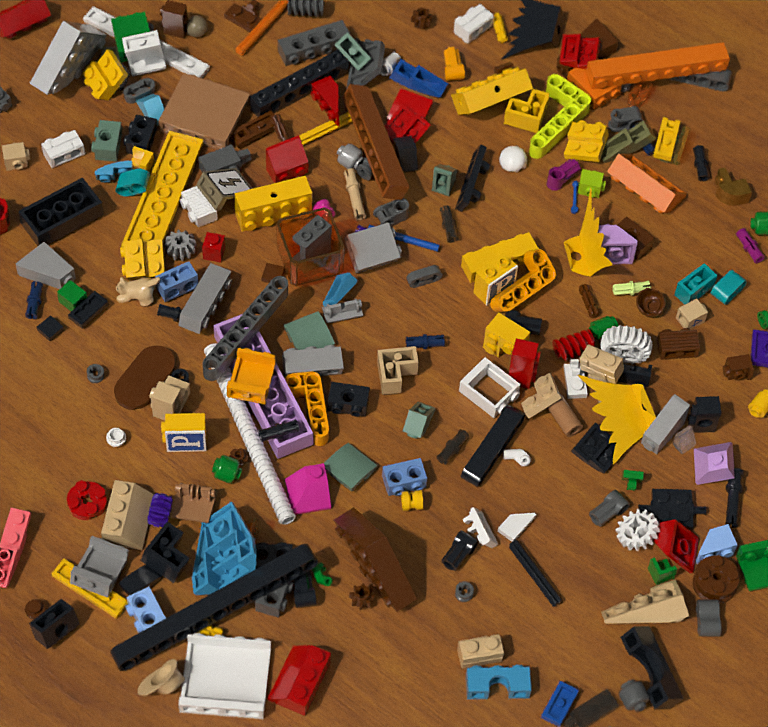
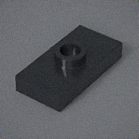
[68,291,109,329]

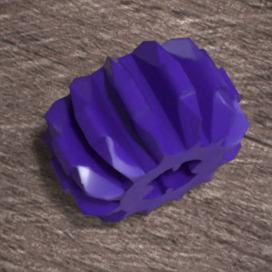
[147,493,173,527]

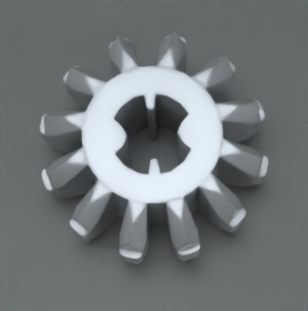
[165,229,196,262]

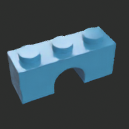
[466,665,531,699]

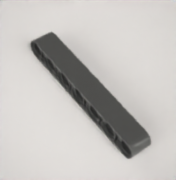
[202,276,288,381]

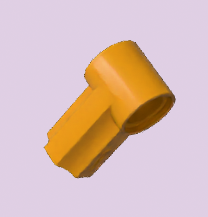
[443,47,465,81]

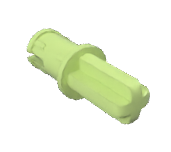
[612,281,651,296]

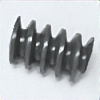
[288,0,324,18]

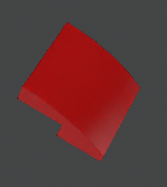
[559,34,600,69]
[386,88,433,123]
[384,104,431,144]

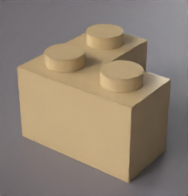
[377,346,418,395]
[149,376,190,420]

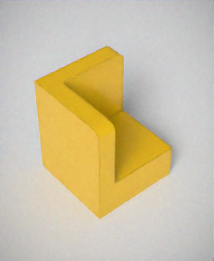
[131,146,154,172]

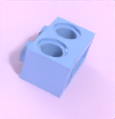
[125,587,166,633]

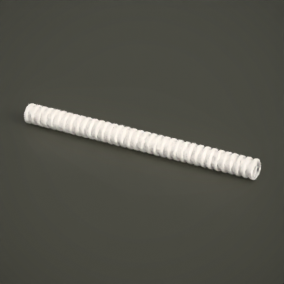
[204,343,296,525]

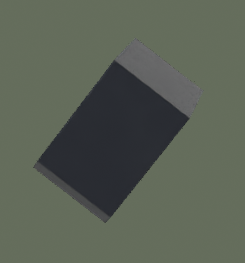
[393,136,418,173]

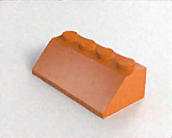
[607,154,687,213]

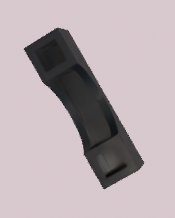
[620,626,684,710]

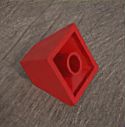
[653,519,699,574]

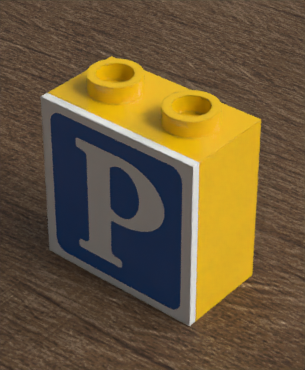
[473,253,518,306]
[161,413,206,452]

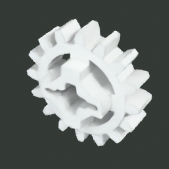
[616,509,660,551]

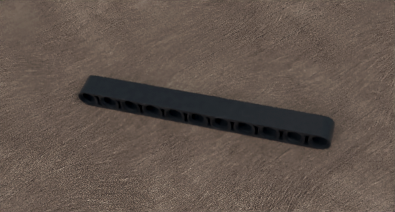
[110,544,318,671]

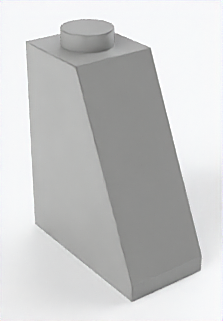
[16,242,76,289]
[641,394,690,455]

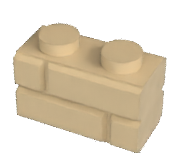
[579,344,624,384]
[457,634,504,668]

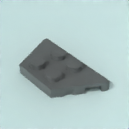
[346,38,385,90]

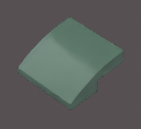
[283,311,335,350]
[324,443,378,492]

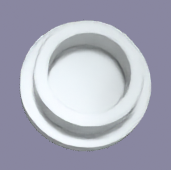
[106,428,126,447]

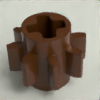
[411,7,433,29]
[349,583,375,610]

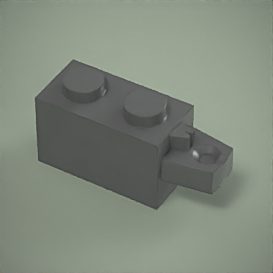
[199,144,251,173]

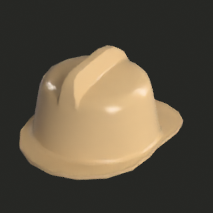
[137,659,185,696]

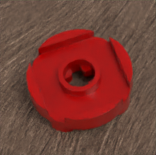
[67,480,107,520]

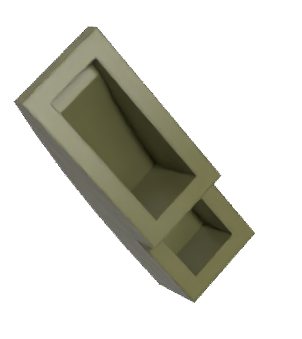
[601,120,657,163]

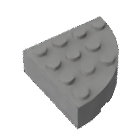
[29,21,107,95]

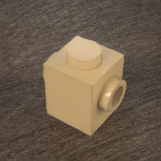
[2,142,30,171]

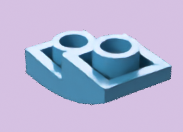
[95,161,134,183]

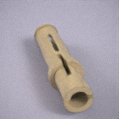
[344,169,366,220]

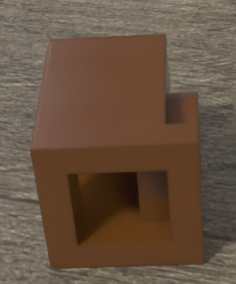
[723,354,754,380]

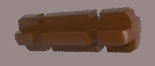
[271,114,288,142]
[579,284,600,318]

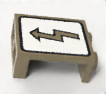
[196,168,252,211]

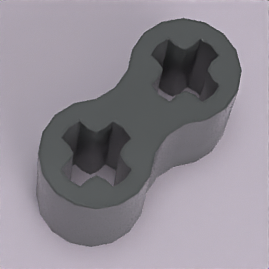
[696,599,721,637]

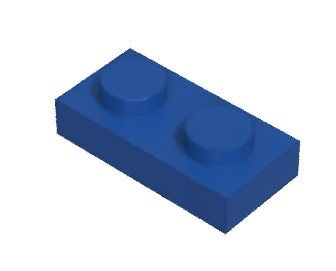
[541,681,579,727]

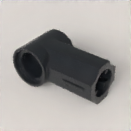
[505,310,542,335]
[441,530,479,571]
[294,571,316,608]

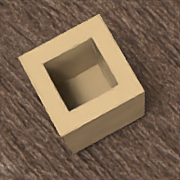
[676,299,708,329]

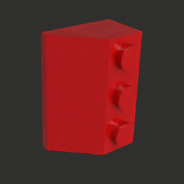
[0,0,51,39]
[267,645,331,716]

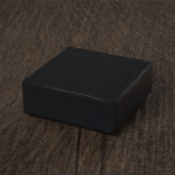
[37,315,64,341]

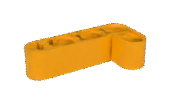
[490,249,556,312]
[285,371,329,446]

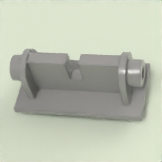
[322,298,363,323]

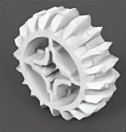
[600,325,653,365]

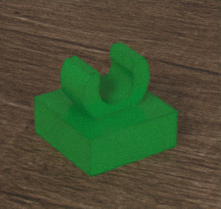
[621,470,644,491]

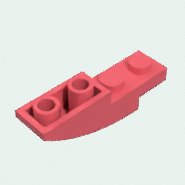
[0,508,32,588]

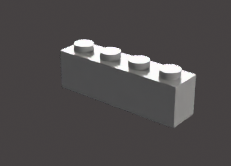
[178,263,232,334]

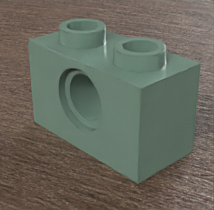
[92,120,122,162]

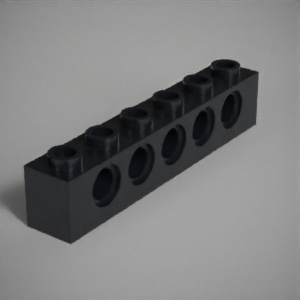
[250,49,349,117]

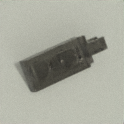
[563,689,619,727]

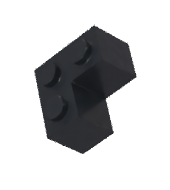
[140,521,190,583]

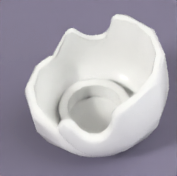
[499,146,528,173]

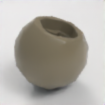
[186,15,208,38]

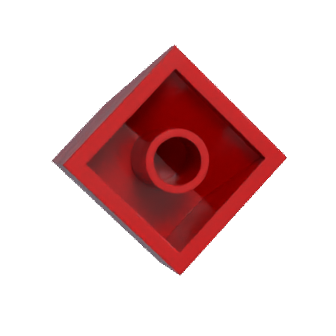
[266,135,308,183]

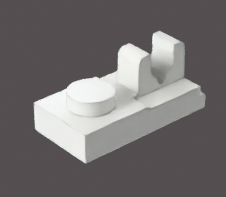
[563,359,587,399]
[463,507,498,548]

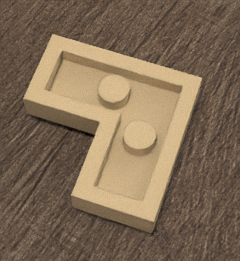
[521,373,561,418]

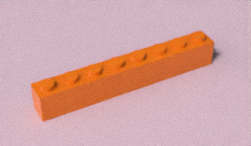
[586,42,730,89]

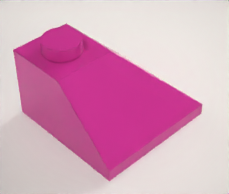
[285,463,331,515]

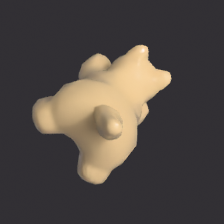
[116,277,160,306]

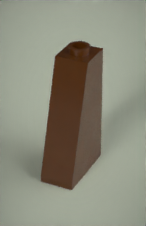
[556,19,618,79]

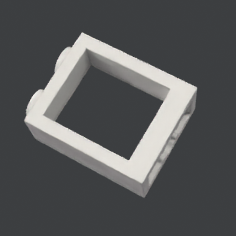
[459,357,520,418]

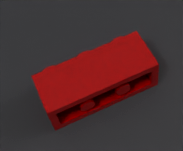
[508,338,541,389]

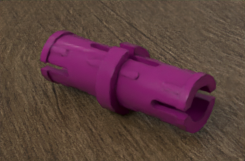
[736,228,765,264]

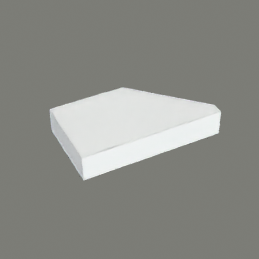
[498,513,536,542]

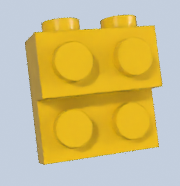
[83,49,128,101]
[564,120,609,162]
[120,239,166,281]

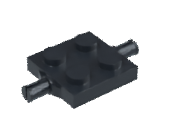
[638,489,706,530]

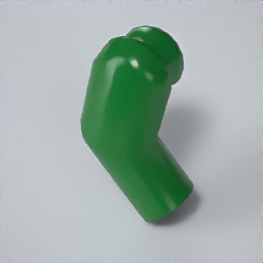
[312,562,332,586]

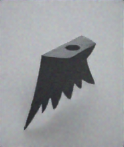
[501,0,564,60]

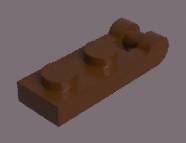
[230,111,275,149]

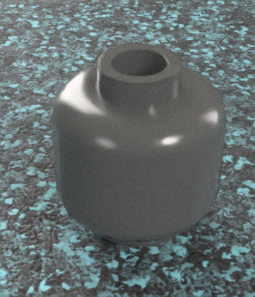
[619,679,650,712]

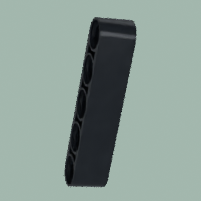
[460,405,526,487]

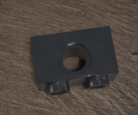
[328,382,370,417]
[687,396,722,433]
[29,599,80,649]

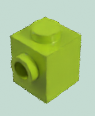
[577,169,606,198]

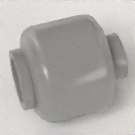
[337,143,364,170]

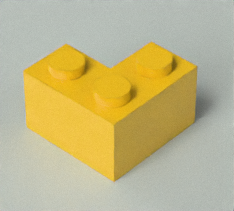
[504,89,550,133]
[483,313,530,358]

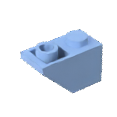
[696,524,737,564]

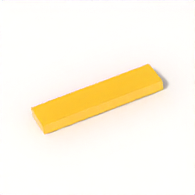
[51,559,128,619]

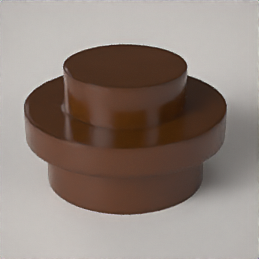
[25,599,46,619]

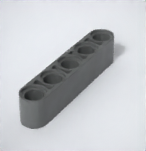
[650,51,732,91]

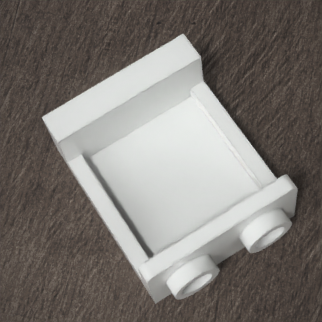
[122,30,166,76]

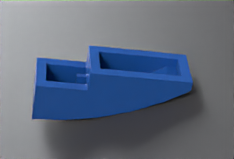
[389,59,448,98]

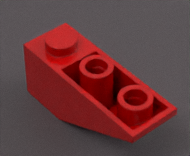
[311,76,340,126]

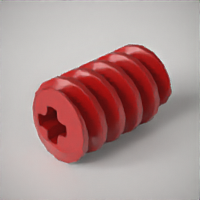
[552,329,595,361]

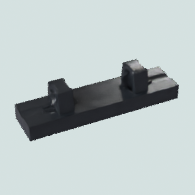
[455,144,490,212]

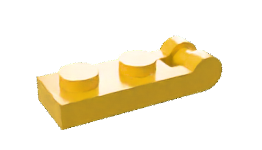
[653,117,681,161]

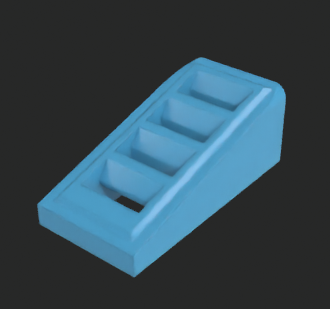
[322,272,358,307]

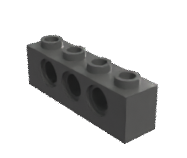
[278,20,350,66]

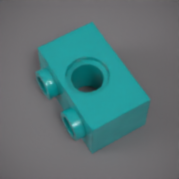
[674,263,717,305]

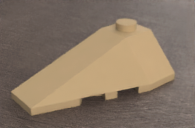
[601,580,689,624]

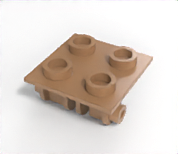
[169,482,218,523]

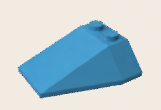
[192,502,256,595]

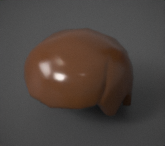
[636,288,666,317]

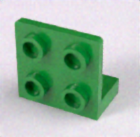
[736,540,768,591]

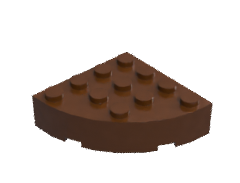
[334,507,417,612]

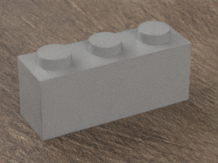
[282,345,344,379]

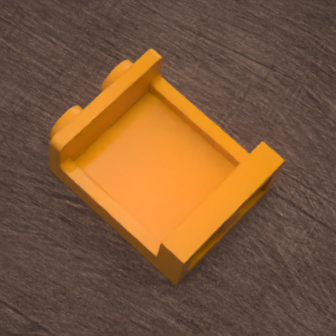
[226,348,276,404]

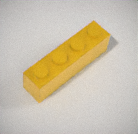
[461,232,539,283]

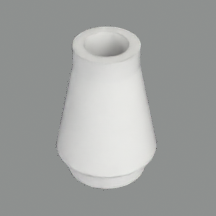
[380,52,400,76]

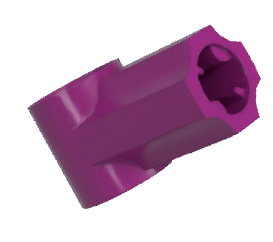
[546,159,581,191]

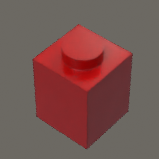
[202,232,226,263]

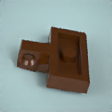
[224,0,262,32]

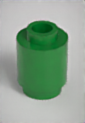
[589,316,618,340]

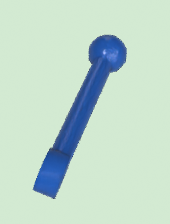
[571,181,579,214]

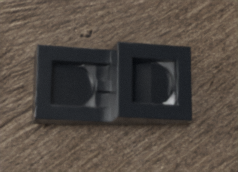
[119,564,164,596]

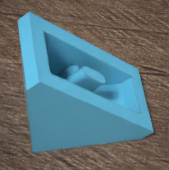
[136,94,164,126]

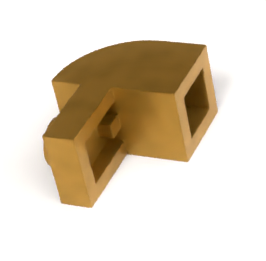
[715,167,752,206]

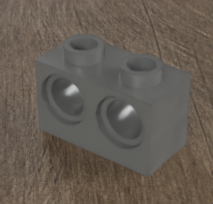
[255,581,294,618]

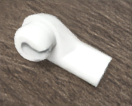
[503,449,531,466]

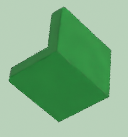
[57,280,87,311]
[648,557,678,585]

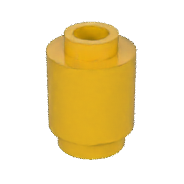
[748,389,768,418]

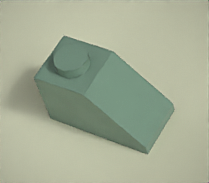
[334,33,371,71]
[432,164,457,196]
[403,402,436,438]

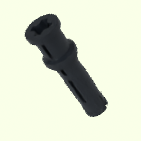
[725,468,744,528]

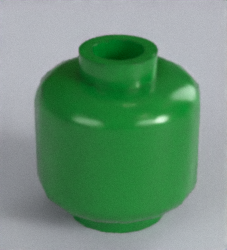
[750,211,768,235]
[211,455,242,484]

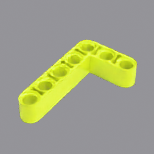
[529,74,591,159]

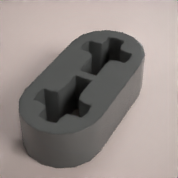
[124,78,155,104]
[406,265,442,288]

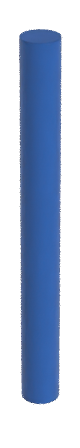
[368,224,440,252]

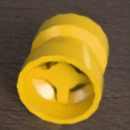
[401,490,423,511]

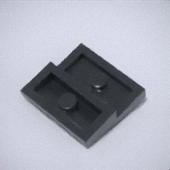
[571,422,616,474]

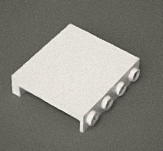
[179,633,271,719]

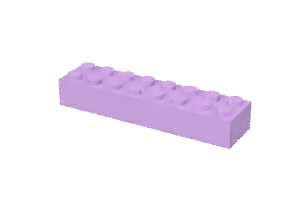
[214,314,313,459]

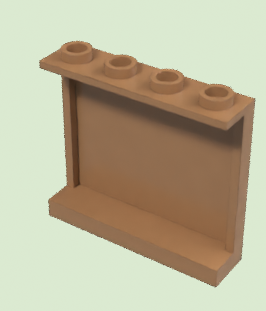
[158,73,250,150]

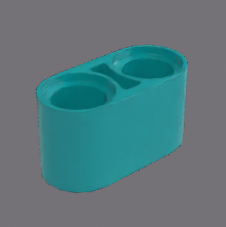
[115,168,150,197]
[710,270,747,305]

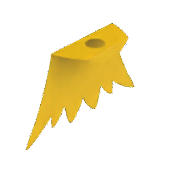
[564,188,613,277]
[578,375,656,464]

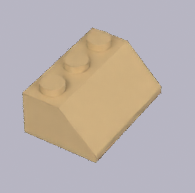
[101,480,154,550]

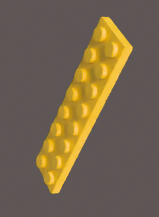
[121,131,204,247]

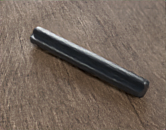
[509,540,562,607]

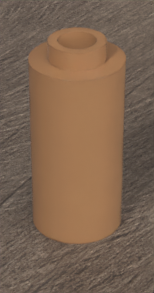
[547,395,583,437]

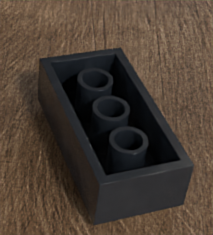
[18,177,104,246]

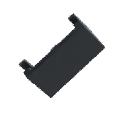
[618,364,653,387]

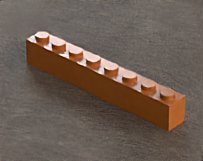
[343,84,409,200]

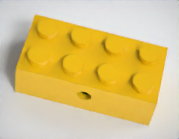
[451,66,533,115]
[235,176,312,232]

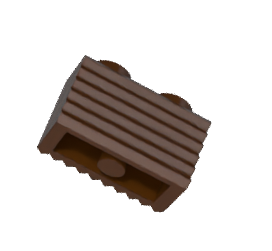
[160,0,188,38]
[657,328,700,360]

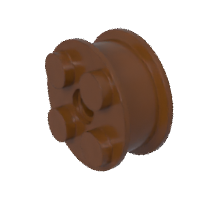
[692,555,740,604]

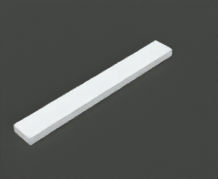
[83,6,210,78]

